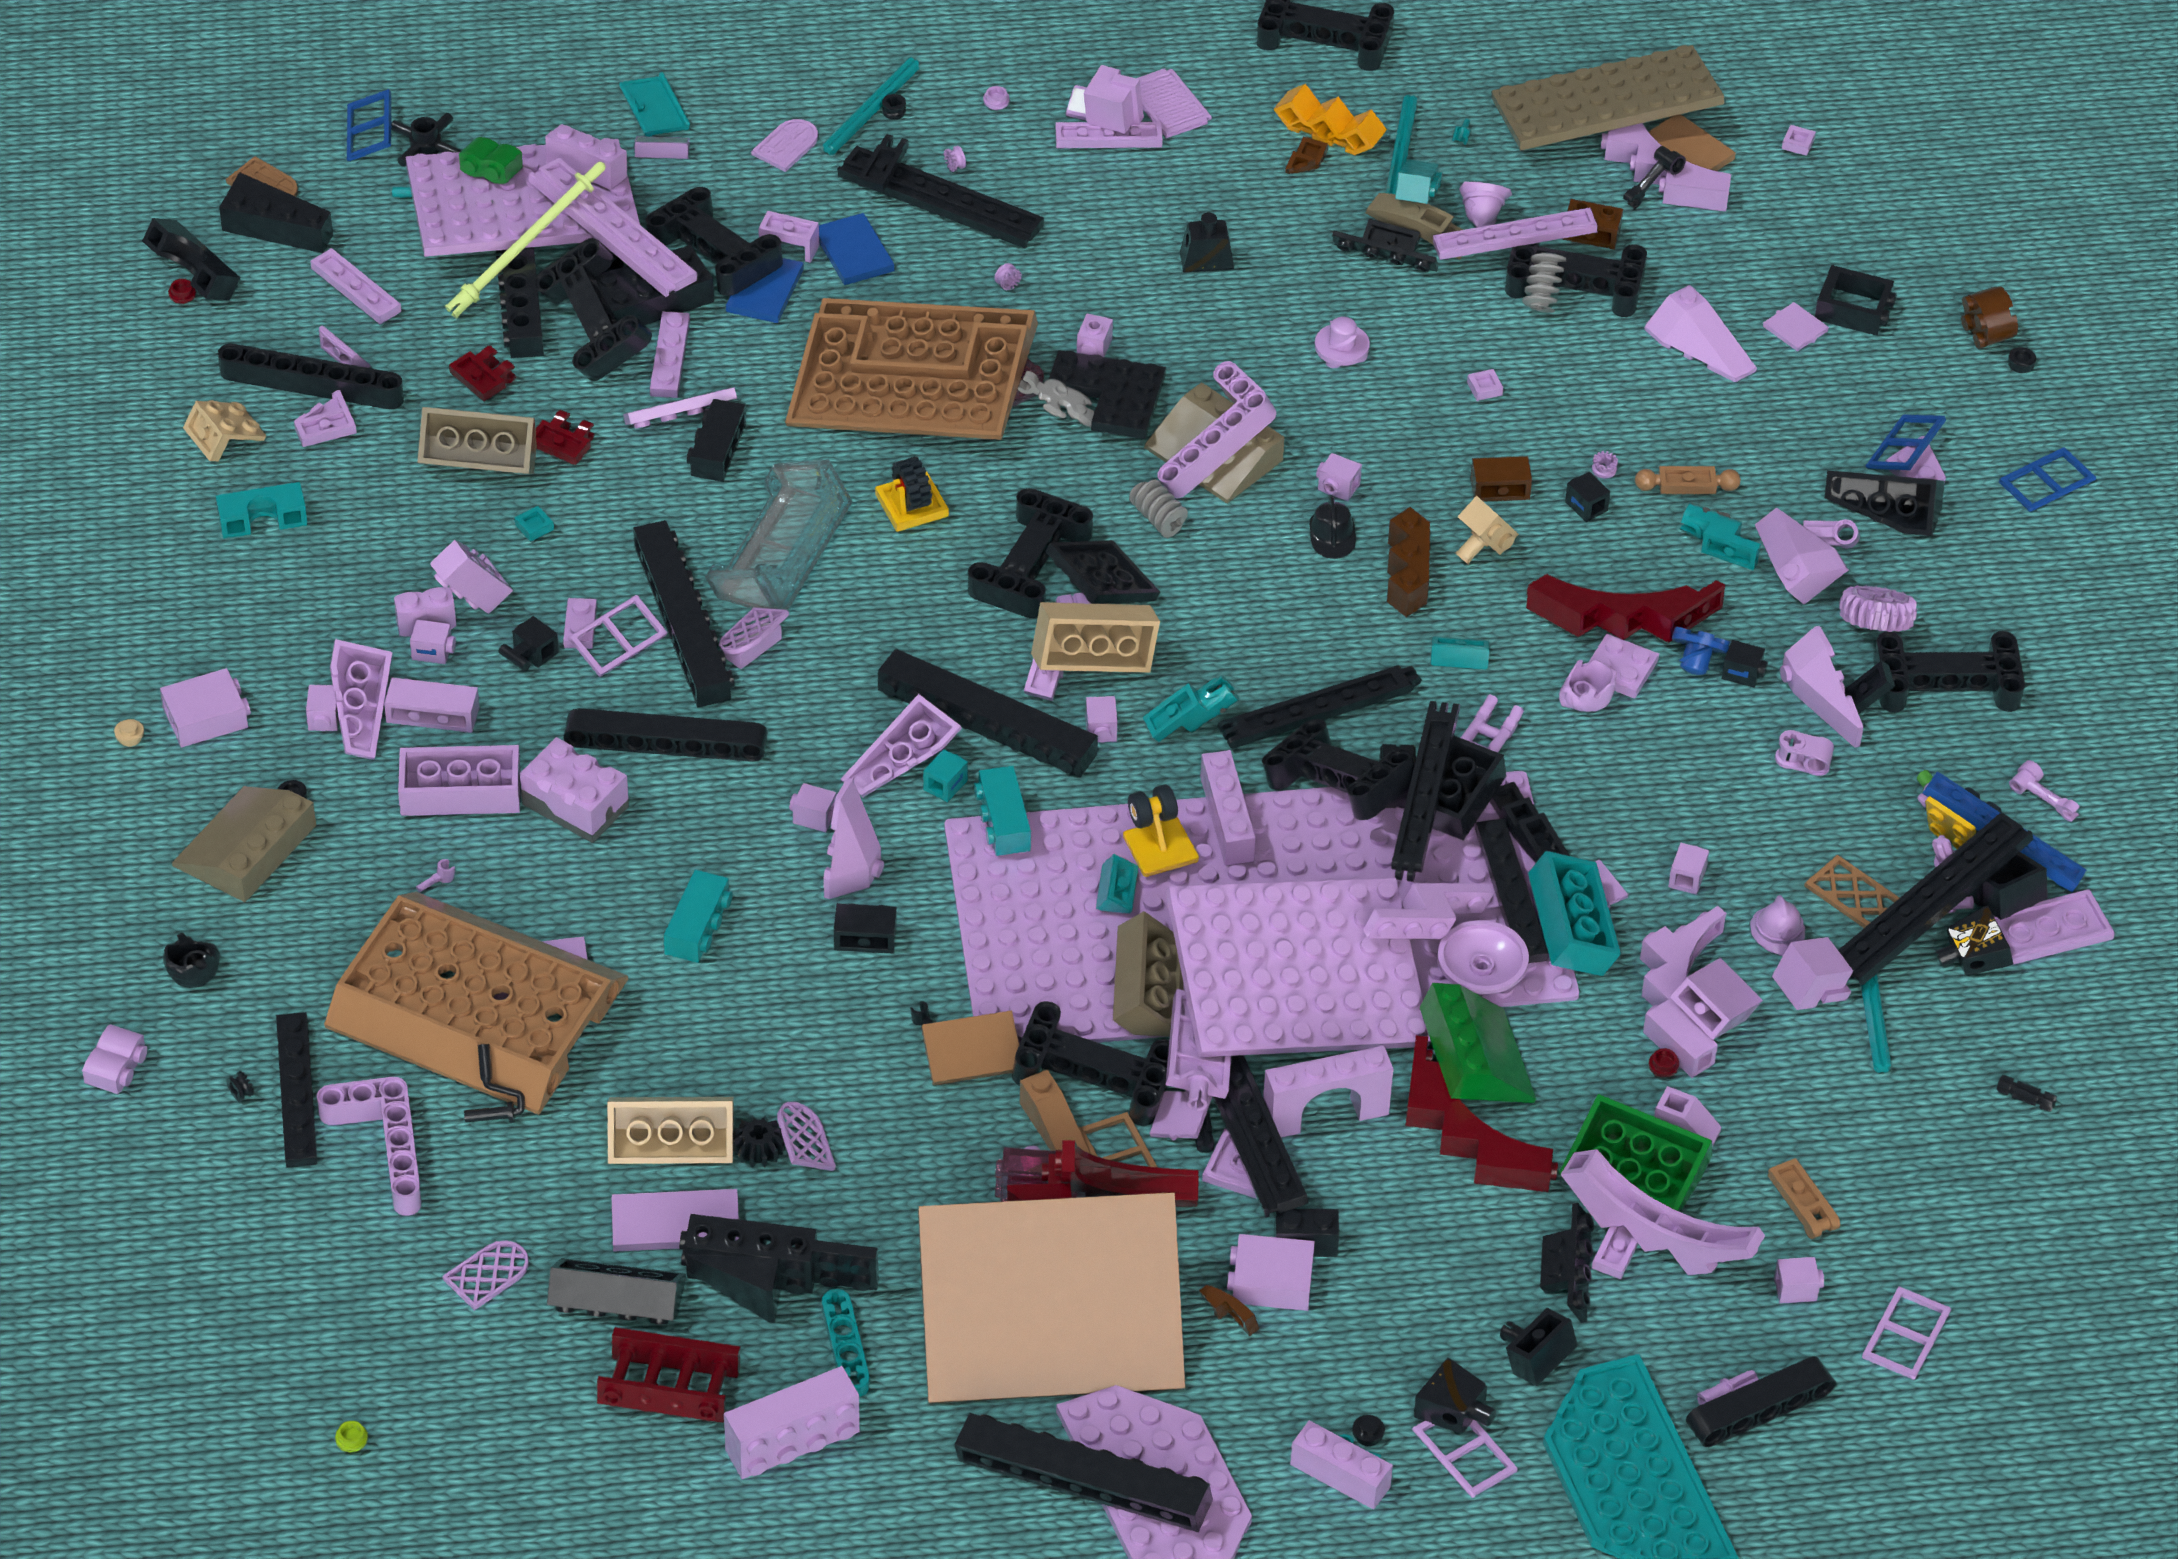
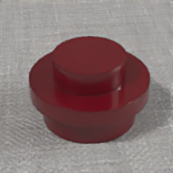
[168,279,196,304]
[1648,1048,1679,1077]

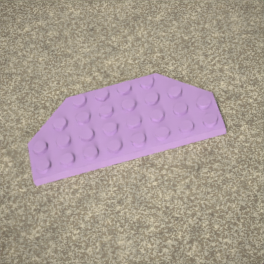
[1056,1385,1252,1559]

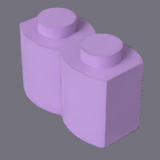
[394,587,456,637]
[82,1024,147,1094]

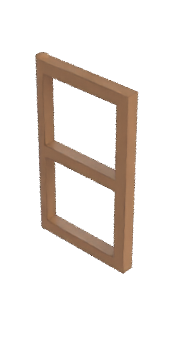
[1078,1112,1157,1167]

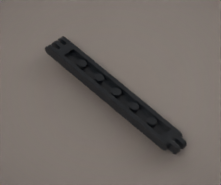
[1217,665,1422,749]
[1391,701,1460,882]

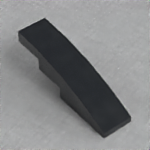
[1490,782,1570,862]

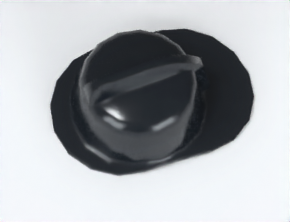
[1309,497,1356,559]

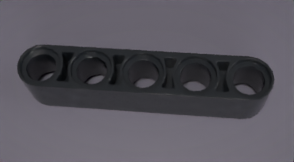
[1686,1356,1836,1447]

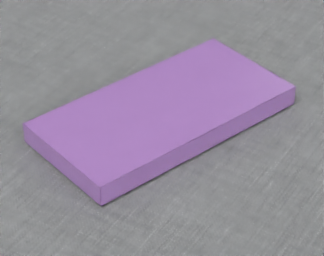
[1994,889,2115,965]
[612,1189,739,1252]

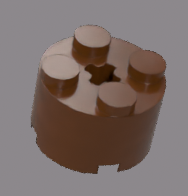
[1961,286,2018,349]

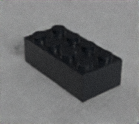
[596,245,714,325]

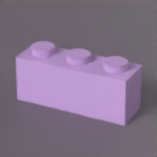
[545,124,627,190]
[384,677,480,733]
[1290,1420,1393,1510]

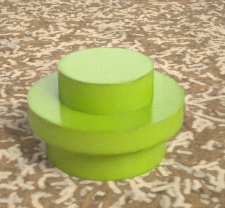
[335,1421,368,1452]

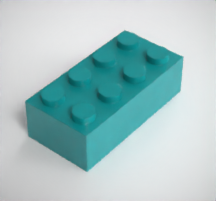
[1528,851,1621,976]

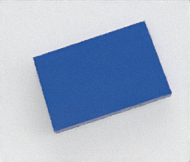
[819,213,894,285]
[726,258,804,323]

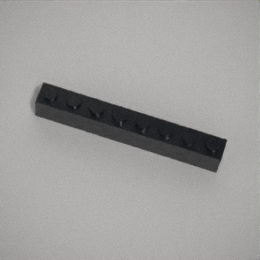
[633,520,734,708]
[878,648,1098,778]
[954,1413,1213,1533]

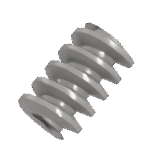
[1522,253,1566,313]
[1129,479,1188,539]

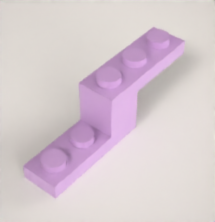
[1363,883,1494,939]

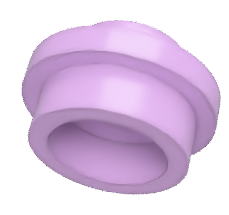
[983,86,1010,110]

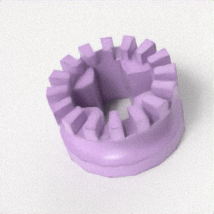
[944,145,966,172]
[994,263,1022,291]
[1592,451,1618,479]

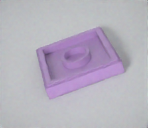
[1202,1129,1257,1199]

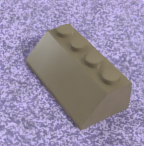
[417,407,537,474]
[1113,911,1184,1037]

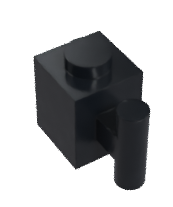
[498,616,559,671]

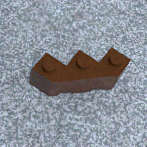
[1387,507,1430,618]

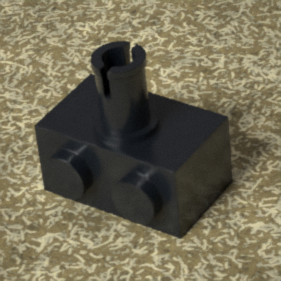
[1500,1308,1578,1386]

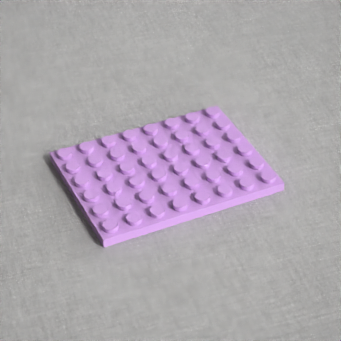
[406,138,640,257]
[1165,878,1431,1057]

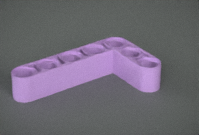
[1158,361,1277,498]
[317,1077,422,1216]

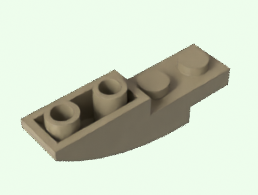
[1365,193,1463,260]

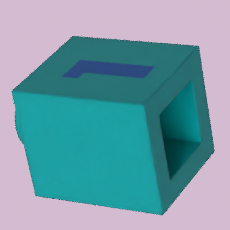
[923,749,968,803]

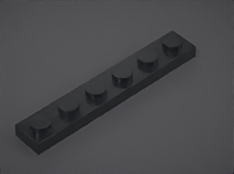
[1475,818,1549,964]
[276,1012,318,1168]

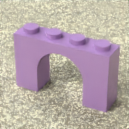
[1263,1046,1393,1137]

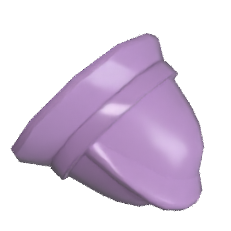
[1459,182,1512,228]
[1750,895,1805,956]

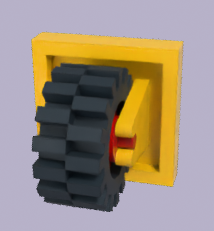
[875,457,949,532]

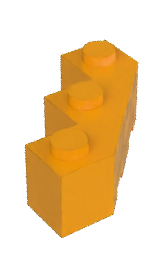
[1273,83,1387,155]

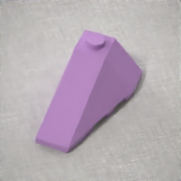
[1780,626,1863,748]
[330,639,392,760]
[824,777,884,899]

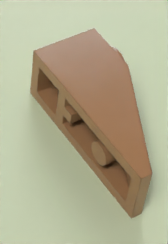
[1020,1070,1090,1154]

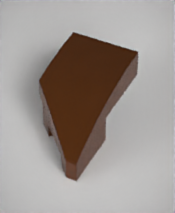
[1285,136,1329,174]
[1199,1285,1259,1336]

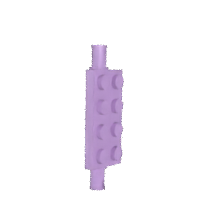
[1165,989,1231,1111]

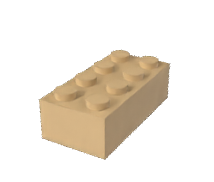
[1031,602,1160,673]

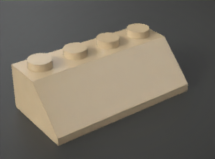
[607,1097,734,1164]

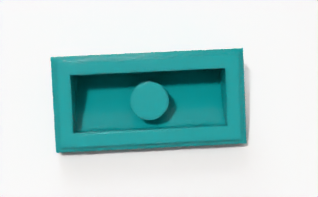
[1431,636,1490,670]
[1096,854,1139,914]

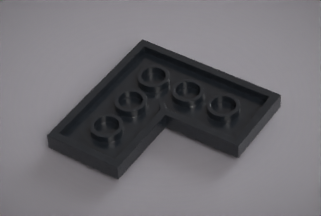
[1049,350,1166,439]

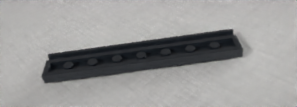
[837,146,1044,248]
[1838,812,2034,986]
[1212,1055,1309,1218]

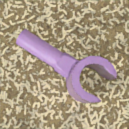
[416,859,455,893]

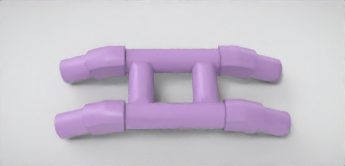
[1460,694,1524,753]

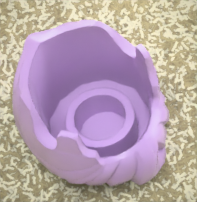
[1559,659,1617,712]

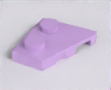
[294,390,357,447]
[1886,436,1946,485]

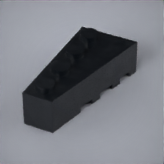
[219,172,333,253]

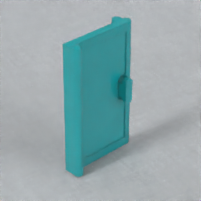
[619,72,690,137]

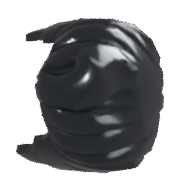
[163,932,221,988]

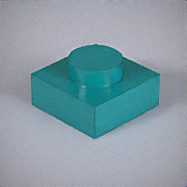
[514,506,554,542]

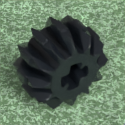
[733,1115,785,1168]

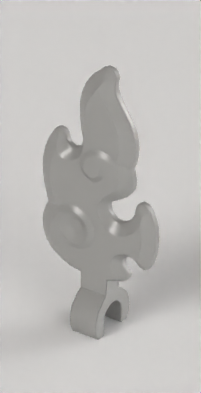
[1018,371,1095,427]

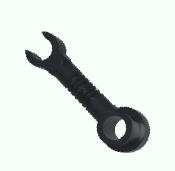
[1623,146,1686,209]

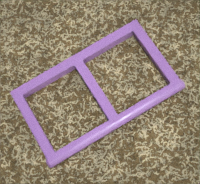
[568,595,668,677]
[1862,1286,1951,1380]
[1412,1420,1518,1498]

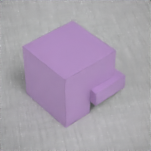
[1083,65,1144,134]
[1772,937,1853,1010]

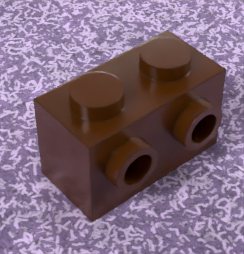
[1562,199,1623,250]

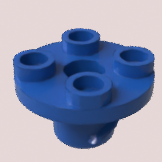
[1672,627,1730,675]

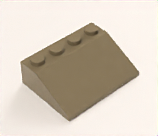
[1144,382,1285,504]
[172,786,316,902]

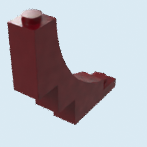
[1526,574,1725,643]
[1405,1035,1558,1192]

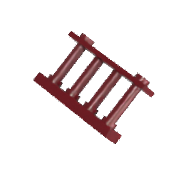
[597,1327,741,1423]

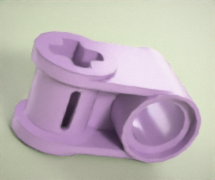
[1775,730,1834,776]

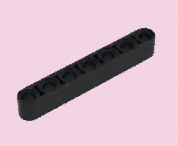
[217,344,404,409]
[563,708,768,762]

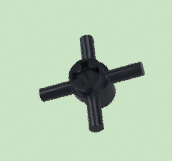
[391,113,461,167]

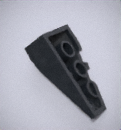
[1824,470,1945,536]

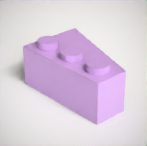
[430,540,513,614]

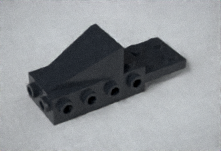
[679,1214,879,1323]

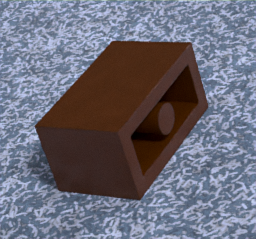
[1470,456,1532,502]

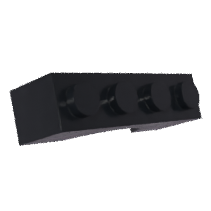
[142,218,241,301]

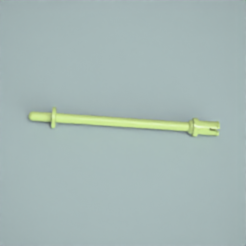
[445,162,606,319]

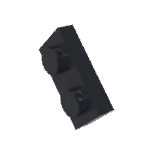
[1845,661,1895,714]

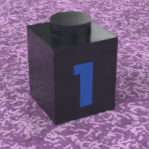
[1565,471,1611,522]
[1721,640,1768,688]

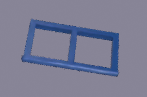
[347,89,391,161]
[1866,414,1946,470]
[1999,447,2096,512]

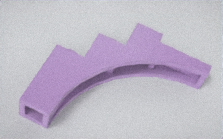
[1601,123,1731,212]
[1640,906,1726,1078]
[1561,1149,1765,1275]

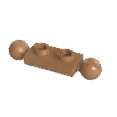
[1635,466,1741,494]

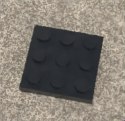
[1046,540,1160,604]

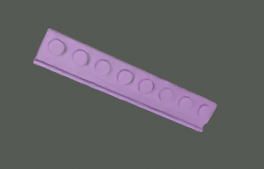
[529,158,697,297]

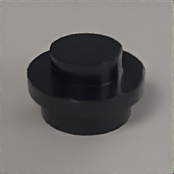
[1352,1415,1385,1446]

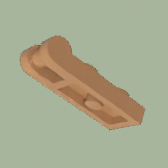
[1768,1158,1840,1239]

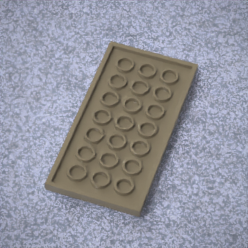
[1491,45,1725,151]

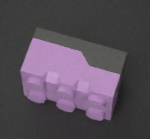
[520,737,629,843]

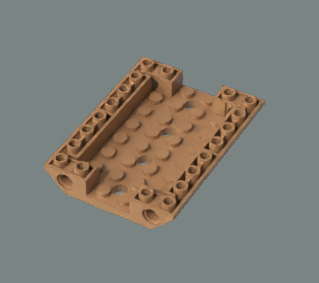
[324,892,628,1115]

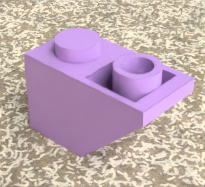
[1654,1086,1722,1147]

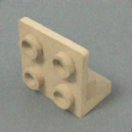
[183,400,266,462]

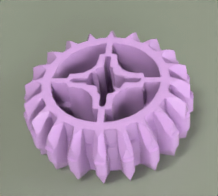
[1839,585,1917,632]

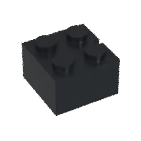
[1967,852,2048,920]

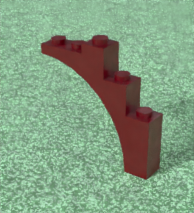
[1042,1140,1199,1207]

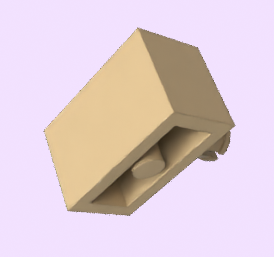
[1455,496,1519,565]

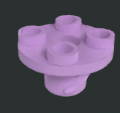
[1315,317,1370,368]

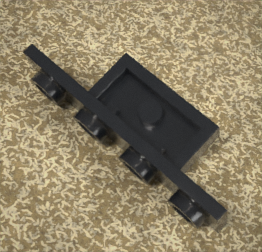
[1332,219,1438,272]
[1540,1203,1594,1323]

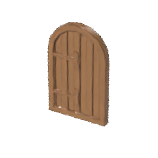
[226,156,298,197]

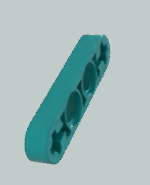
[822,1289,869,1397]

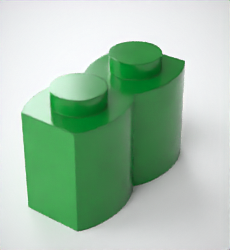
[459,137,523,184]

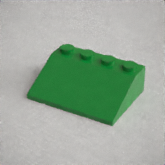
[1419,983,1536,1103]
[1559,1094,1713,1212]

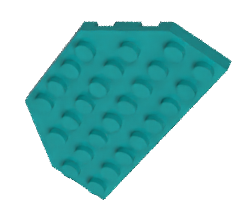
[1543,1354,1739,1559]

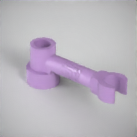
[2009,760,2080,822]

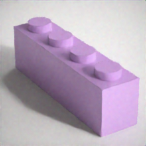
[1200,750,1256,865]

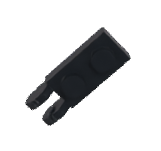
[858,134,909,192]

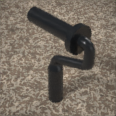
[464,1044,525,1123]

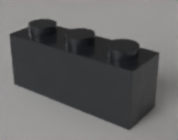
[687,399,746,482]

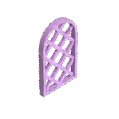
[719,607,790,654]
[777,1102,836,1171]
[442,1240,529,1311]

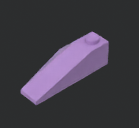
[1644,285,1757,382]
[1755,508,1849,604]
[841,694,962,798]

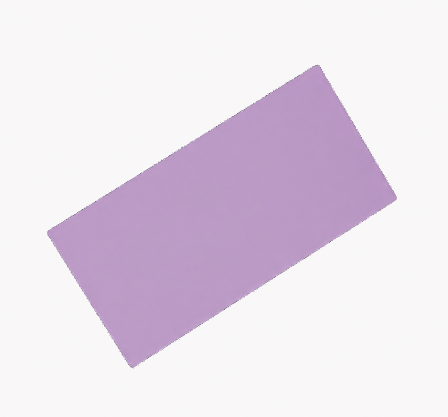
[944,771,1579,1044]

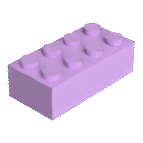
[398,745,521,816]
[724,1366,860,1479]

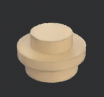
[114,719,144,747]

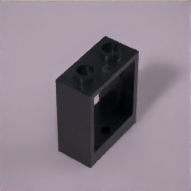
[1815,265,1897,336]

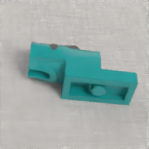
[1680,502,1761,571]
[1143,675,1240,742]

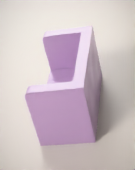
[758,211,819,263]

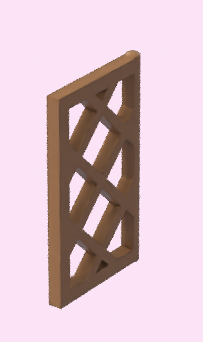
[1804,855,1900,928]

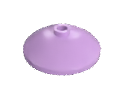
[1437,920,1529,994]

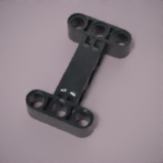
[1257,0,1394,71]
[646,187,783,296]
[534,238,652,381]
[1505,242,1647,317]
[968,488,1093,618]
[1873,631,2025,713]
[1262,719,1415,820]
[1012,1001,1169,1126]

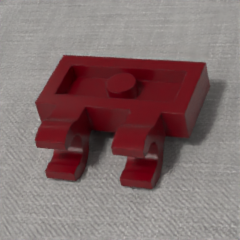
[449,345,516,402]
[535,409,595,465]

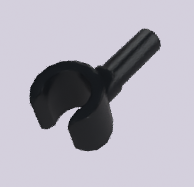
[910,1001,933,1026]

